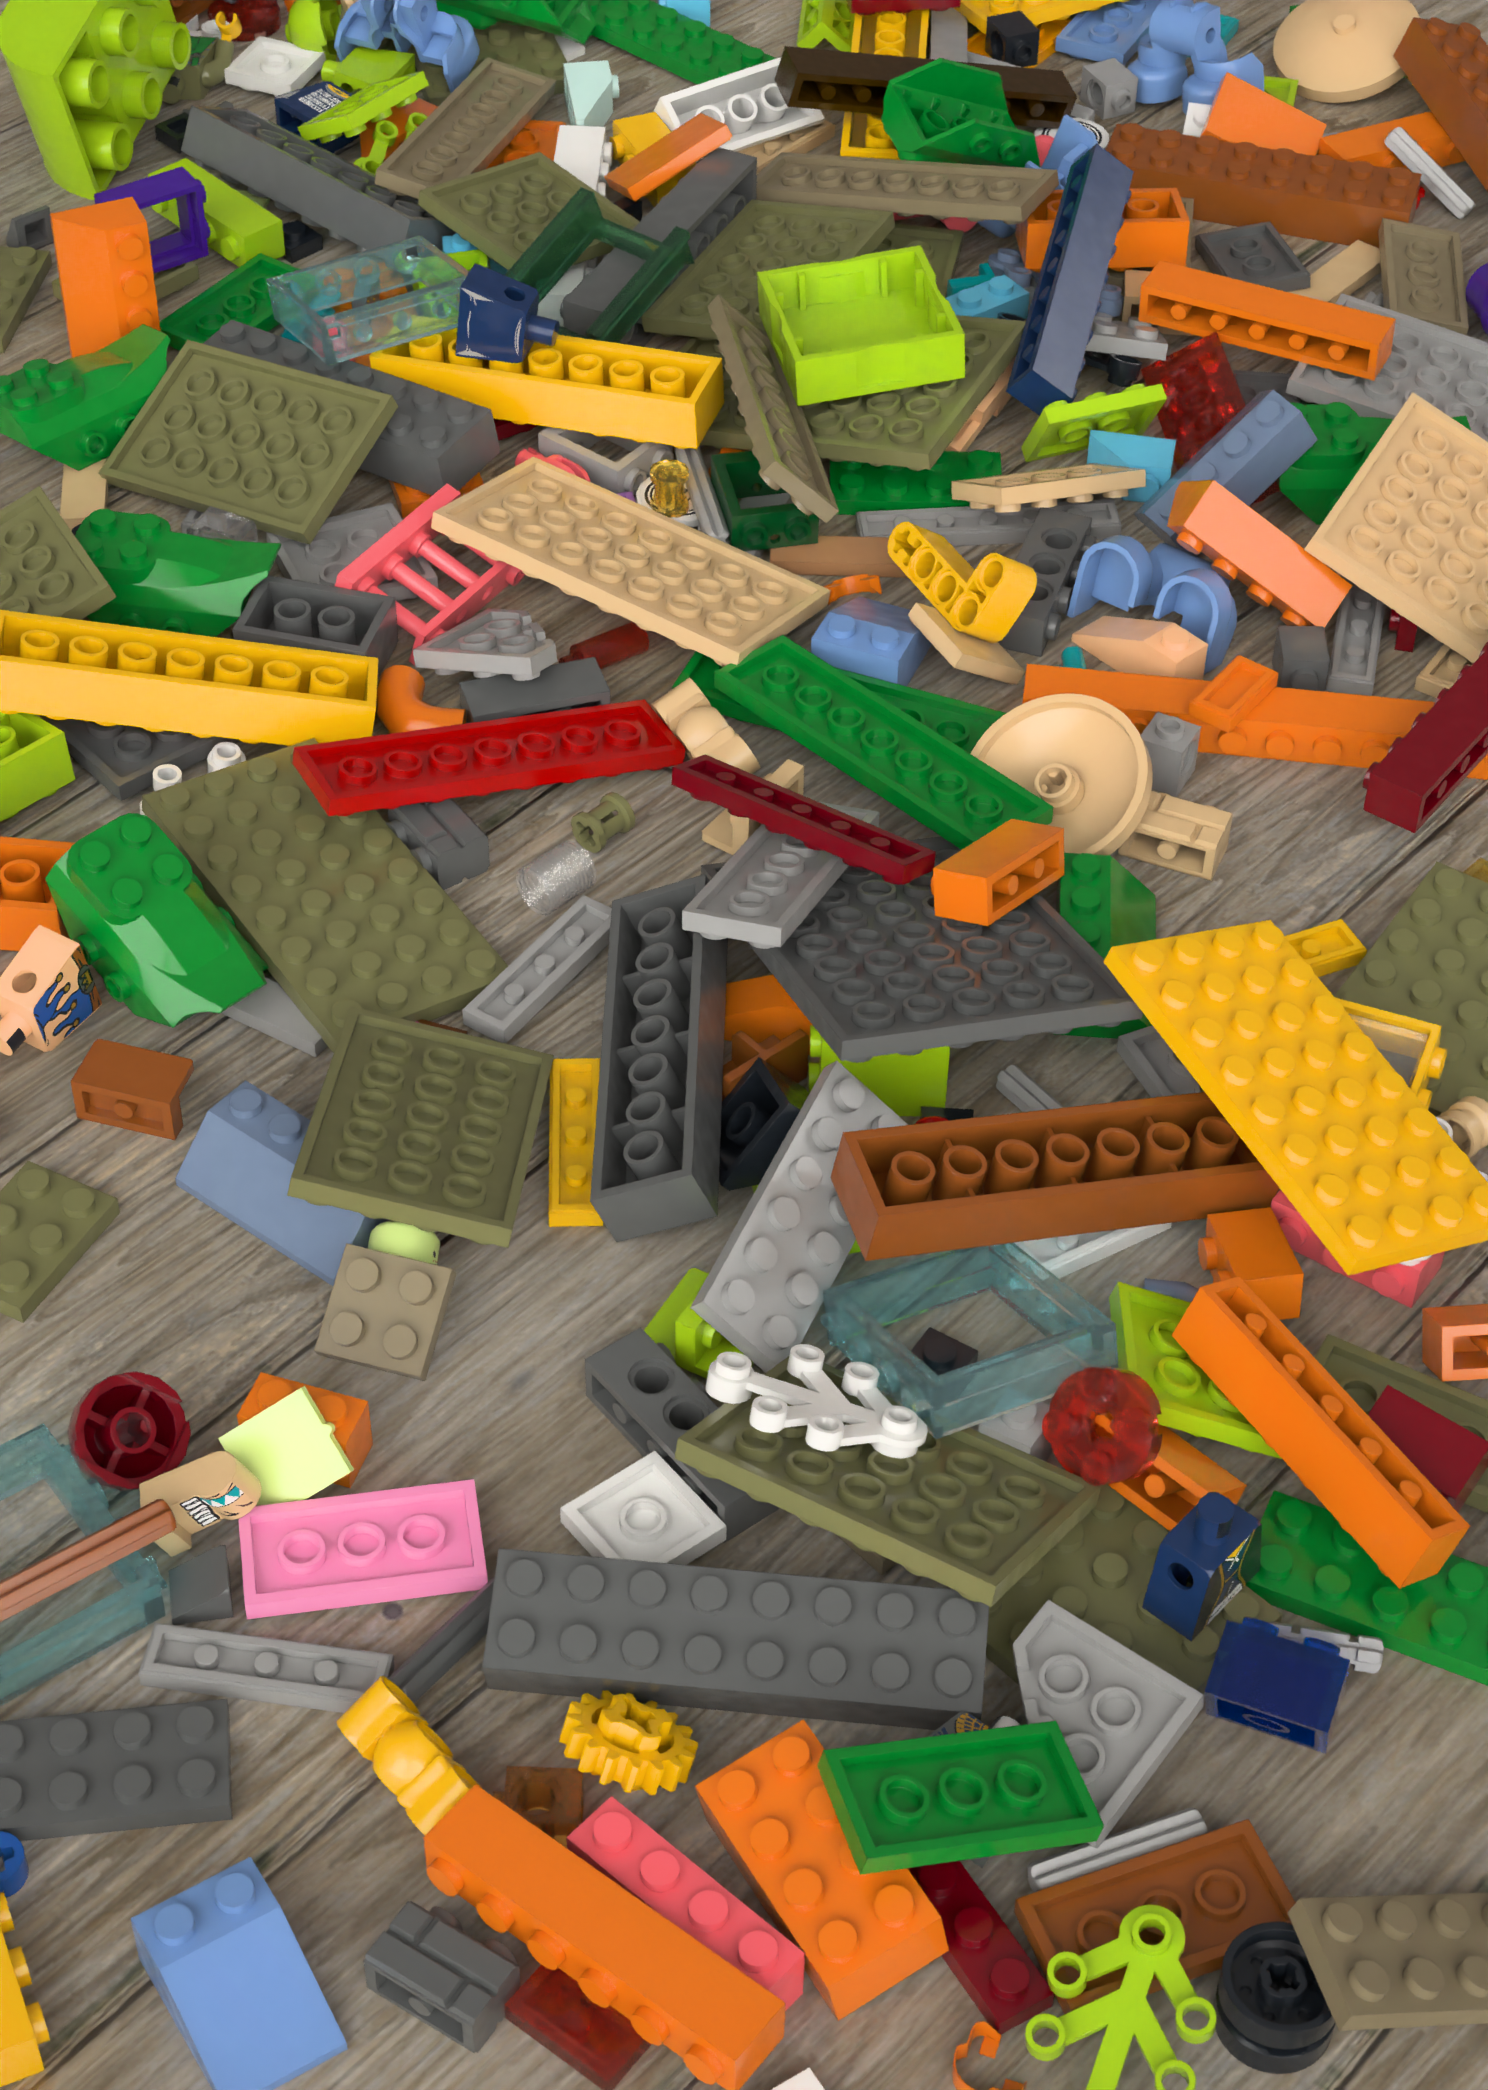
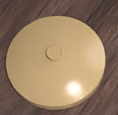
[1273,0,1420,103]
[970,693,1153,856]

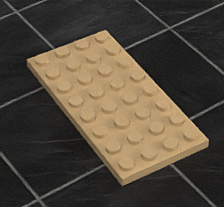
[431,456,831,667]

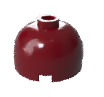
[67,1371,191,1491]

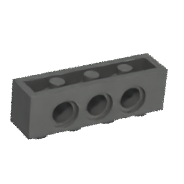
[998,508,1097,657]
[585,1327,780,1543]

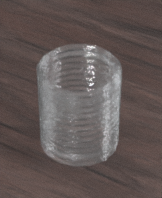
[516,840,597,916]

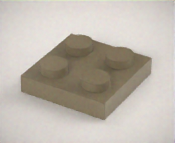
[314,1243,457,1381]

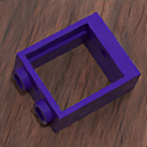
[94,166,210,273]

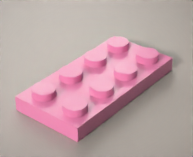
[238,1479,488,1620]

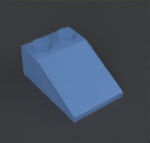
[811,596,932,686]
[130,1857,347,2090]

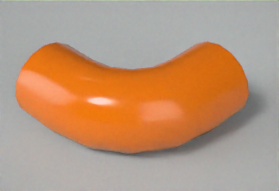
[376,665,467,734]

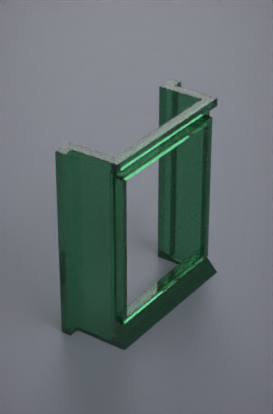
[505,187,695,343]

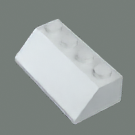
[653,57,825,163]

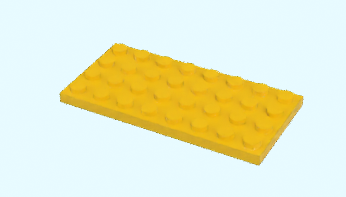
[1104,920,1488,1276]

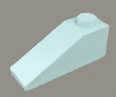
[563,60,619,127]

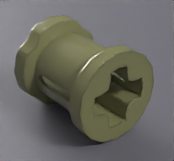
[571,792,635,853]

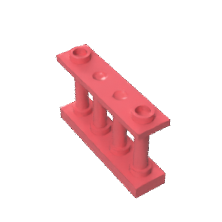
[335,483,525,666]

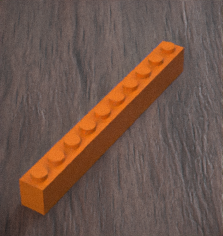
[1022,664,1488,780]

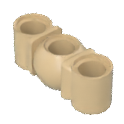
[651,678,761,774]

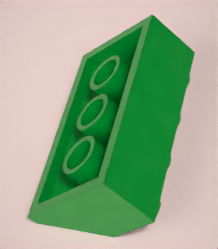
[1053,853,1156,1039]

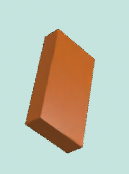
[1188,655,1279,733]

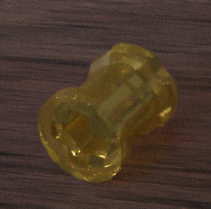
[650,460,689,518]

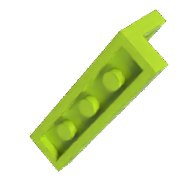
[797,0,855,52]

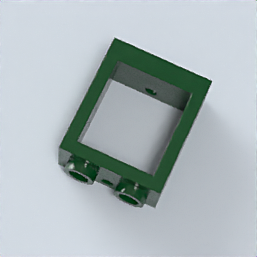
[711,450,819,551]

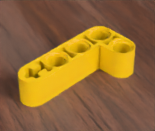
[887,522,1037,643]

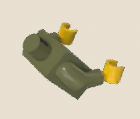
[162,11,242,104]

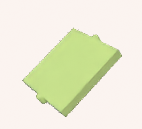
[218,1386,354,1506]

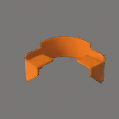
[824,574,882,605]
[952,2021,1027,2090]

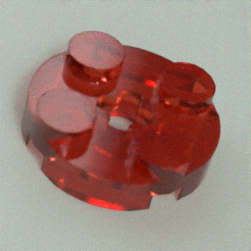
[207,0,281,42]
[1042,1366,1163,1486]

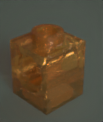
[492,1766,585,1848]

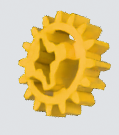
[559,1690,698,1795]

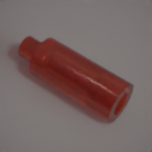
[559,622,649,670]

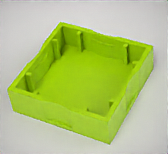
[757,245,965,406]

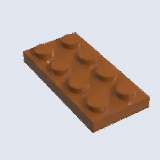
[1014,1819,1296,2014]

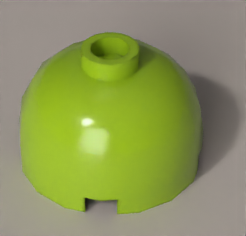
[285,0,342,61]

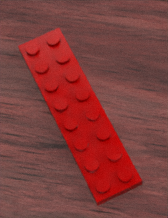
[292,699,686,816]

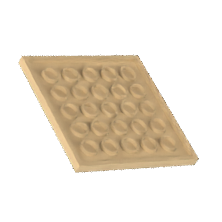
[1304,392,1488,663]

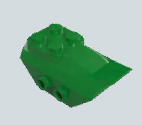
[436,0,596,45]
[881,58,1041,168]
[0,324,170,471]
[1277,402,1471,525]
[75,509,282,637]
[45,813,269,1028]

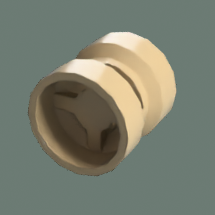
[1437,1096,1488,1159]

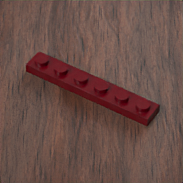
[671,754,936,885]

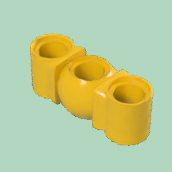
[336,1675,484,1835]

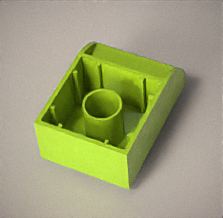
[0,0,191,201]

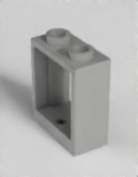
[538,427,674,495]

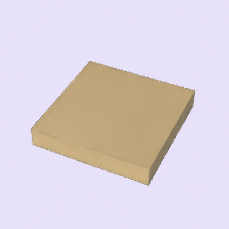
[908,602,1025,685]

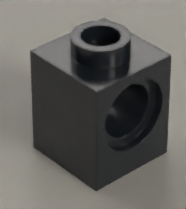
[985,10,1040,67]

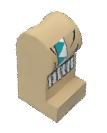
[139,1451,262,1557]

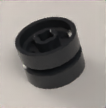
[1213,1922,1336,2074]

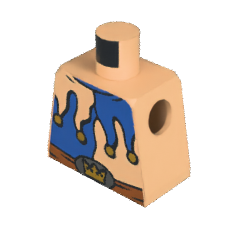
[0,925,102,1056]

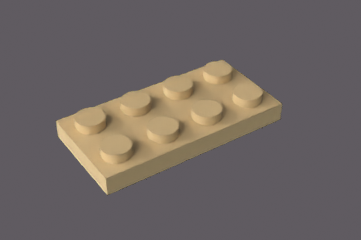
[951,463,1146,513]

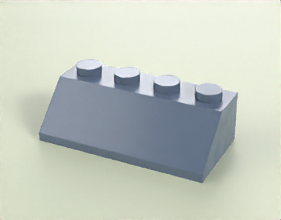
[1134,389,1318,556]
[175,1080,391,1286]

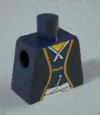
[1142,1492,1262,1641]

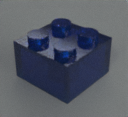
[1204,1617,1350,1754]

